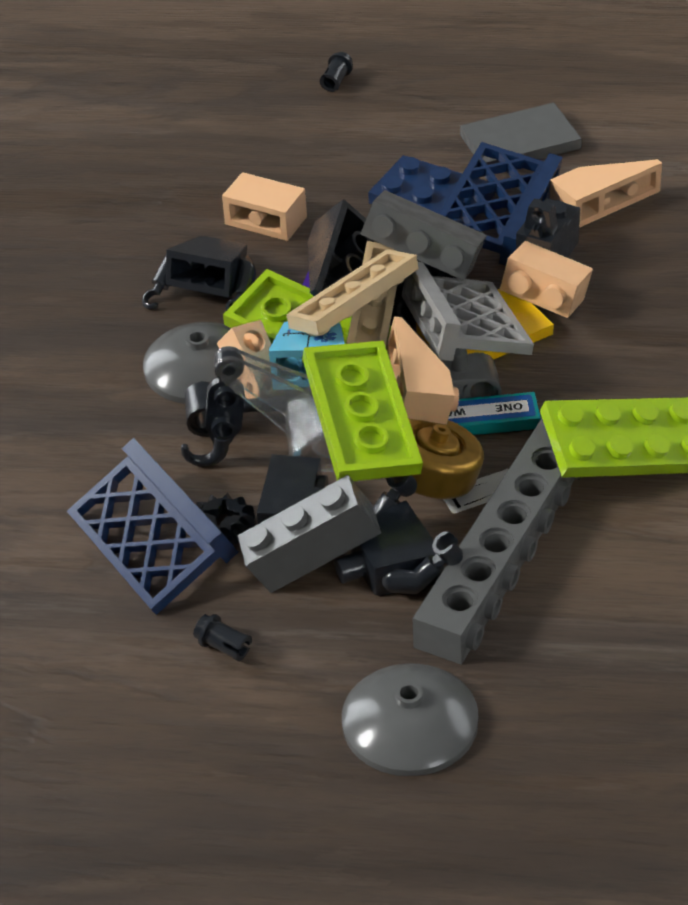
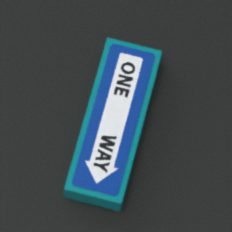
[448,392,541,435]

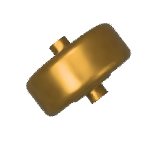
[409,419,484,499]

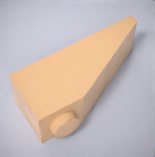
[550,159,662,228]
[386,317,459,425]

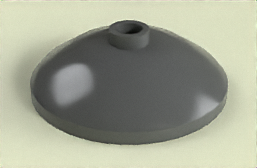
[143,322,239,404]
[342,663,479,776]

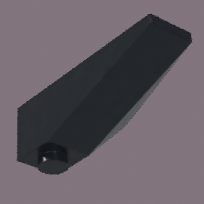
[307,199,378,296]

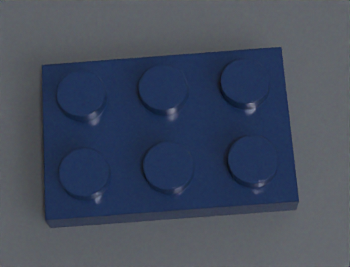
[368,155,495,224]

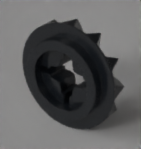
[196,492,256,545]

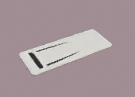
[443,469,509,514]

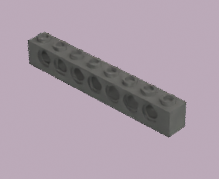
[413,399,582,665]

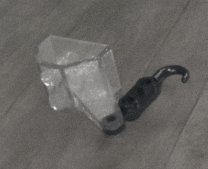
[181,346,335,472]

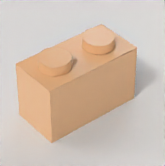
[222,172,307,241]
[500,241,593,318]

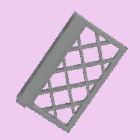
[401,262,534,361]

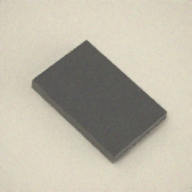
[460,102,582,165]

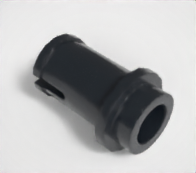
[319,52,353,92]
[193,614,252,662]

